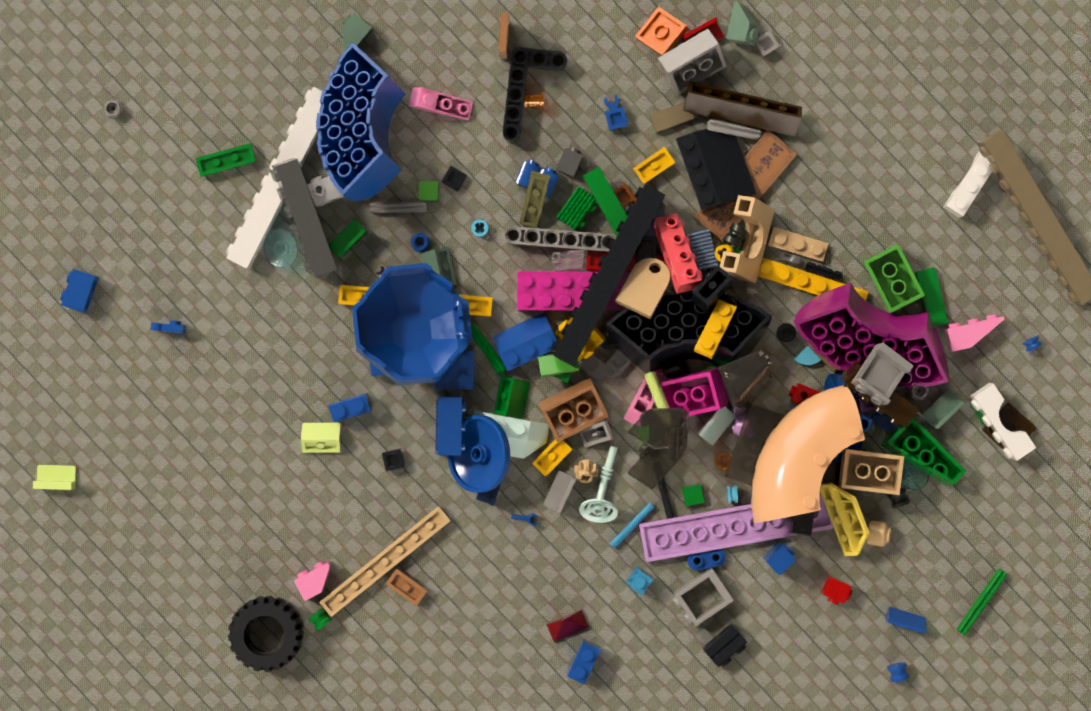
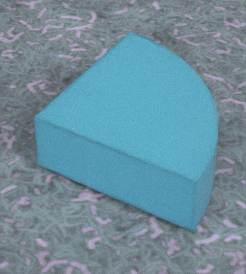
[794,346,821,365]

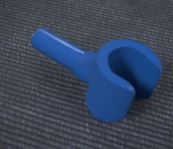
[511,513,538,526]

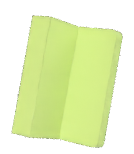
[301,423,341,453]
[33,465,76,490]

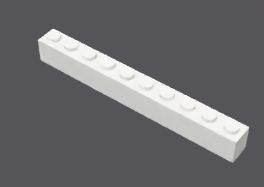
[226,87,322,269]

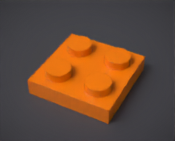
[635,7,689,56]

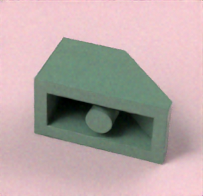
[726,1,759,46]
[342,13,374,51]

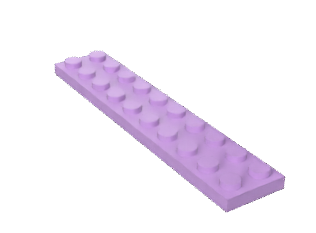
[639,493,834,562]

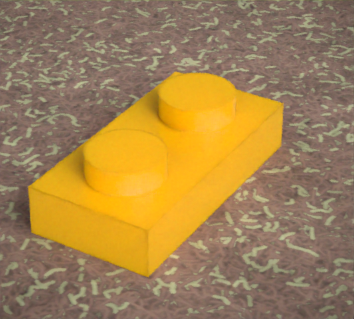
[633,147,676,185]
[532,439,572,477]

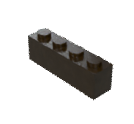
[841,361,919,428]

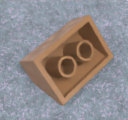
[538,377,609,442]

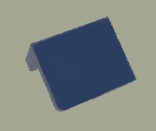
[476,483,501,506]

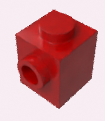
[788,383,820,404]
[821,575,853,605]

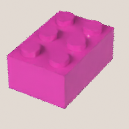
[660,368,729,419]

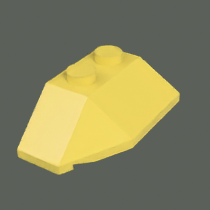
[820,483,869,556]

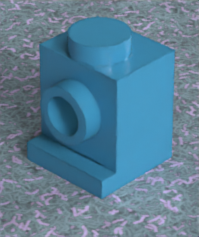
[626,567,653,595]

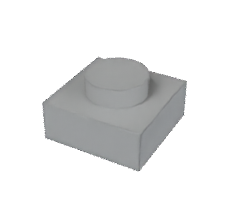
[755,30,780,57]

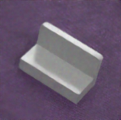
[543,470,576,514]

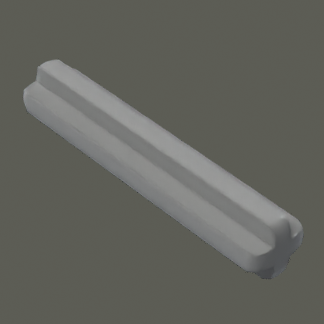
[707,119,761,140]
[370,202,427,213]

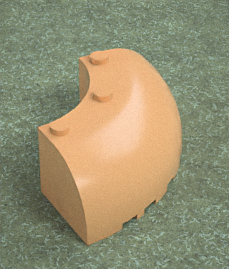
[751,385,865,523]

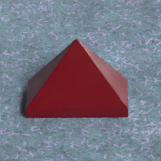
[546,609,589,642]

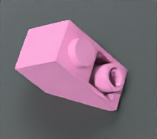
[294,560,332,601]

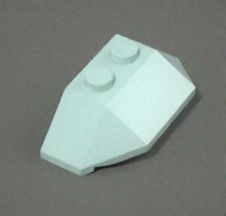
[474,410,549,459]

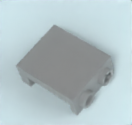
[851,343,913,406]

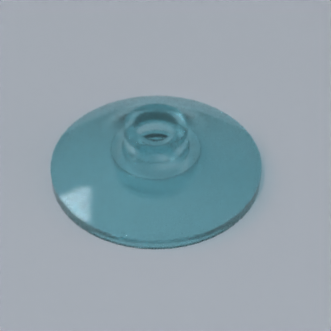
[264,229,299,268]
[901,460,929,490]

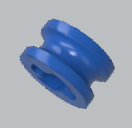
[1022,335,1042,352]

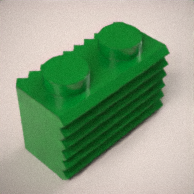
[556,186,598,231]

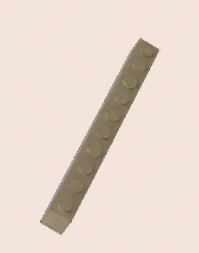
[978,130,1091,305]

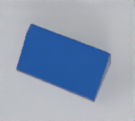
[885,607,926,634]

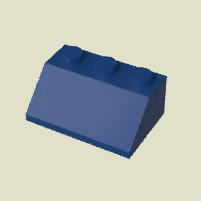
[492,312,557,371]
[435,396,466,455]

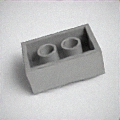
[658,29,727,96]

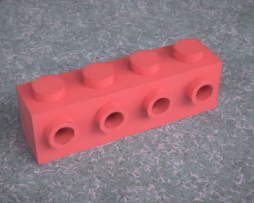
[653,213,703,294]

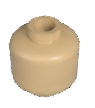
[866,520,891,547]

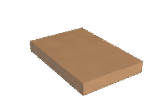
[498,12,510,60]

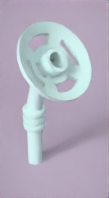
[579,445,618,523]

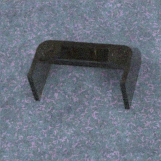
[628,408,689,490]

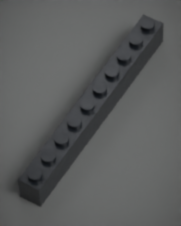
[552,184,665,367]

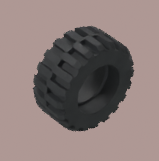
[228,596,304,672]

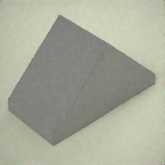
[579,420,613,448]

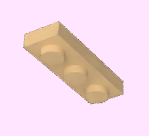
[767,227,829,262]

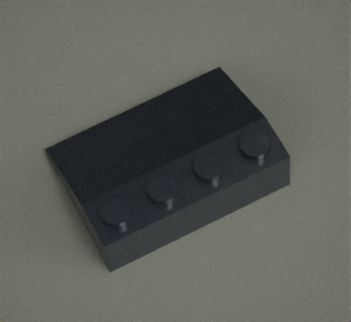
[676,122,757,214]

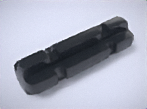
[805,262,843,282]

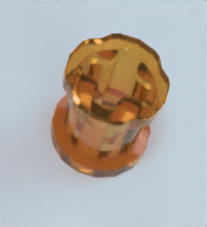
[525,93,544,111]
[714,452,732,470]

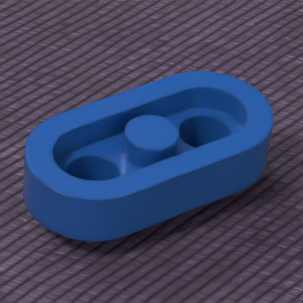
[687,549,725,570]

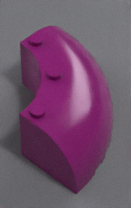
[794,283,949,388]

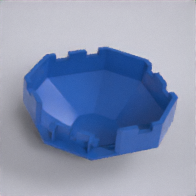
[352,263,473,386]

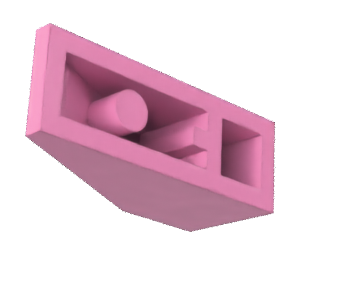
[623,369,667,427]

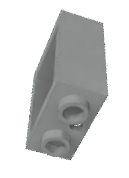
[673,568,734,626]

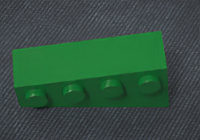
[880,418,967,486]

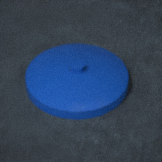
[448,415,510,493]

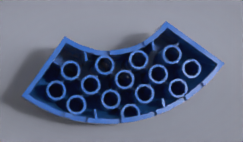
[316,42,406,201]

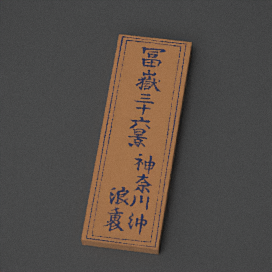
[693,131,797,242]

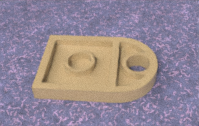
[616,258,670,319]

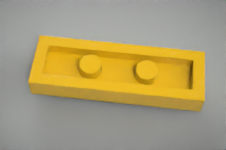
[694,299,737,359]

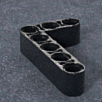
[503,47,567,143]

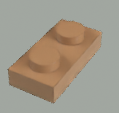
[386,568,428,606]

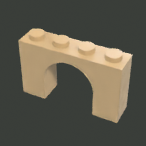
[720,195,775,284]

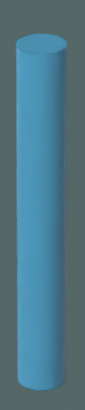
[609,502,655,549]

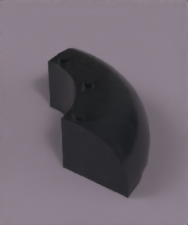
[606,290,772,374]

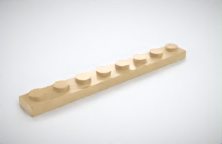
[319,506,451,617]

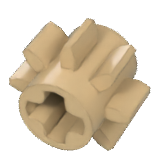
[574,459,598,483]

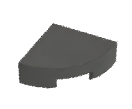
[778,253,801,267]

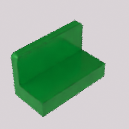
[328,218,368,259]
[493,376,530,419]

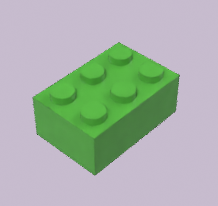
[863,244,925,313]

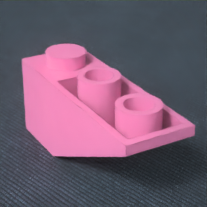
[409,87,473,121]
[944,314,1004,352]

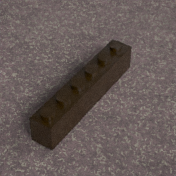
[683,81,802,136]

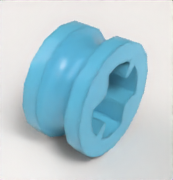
[471,219,489,237]
[727,485,738,503]

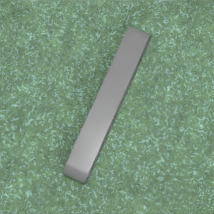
[504,226,616,252]

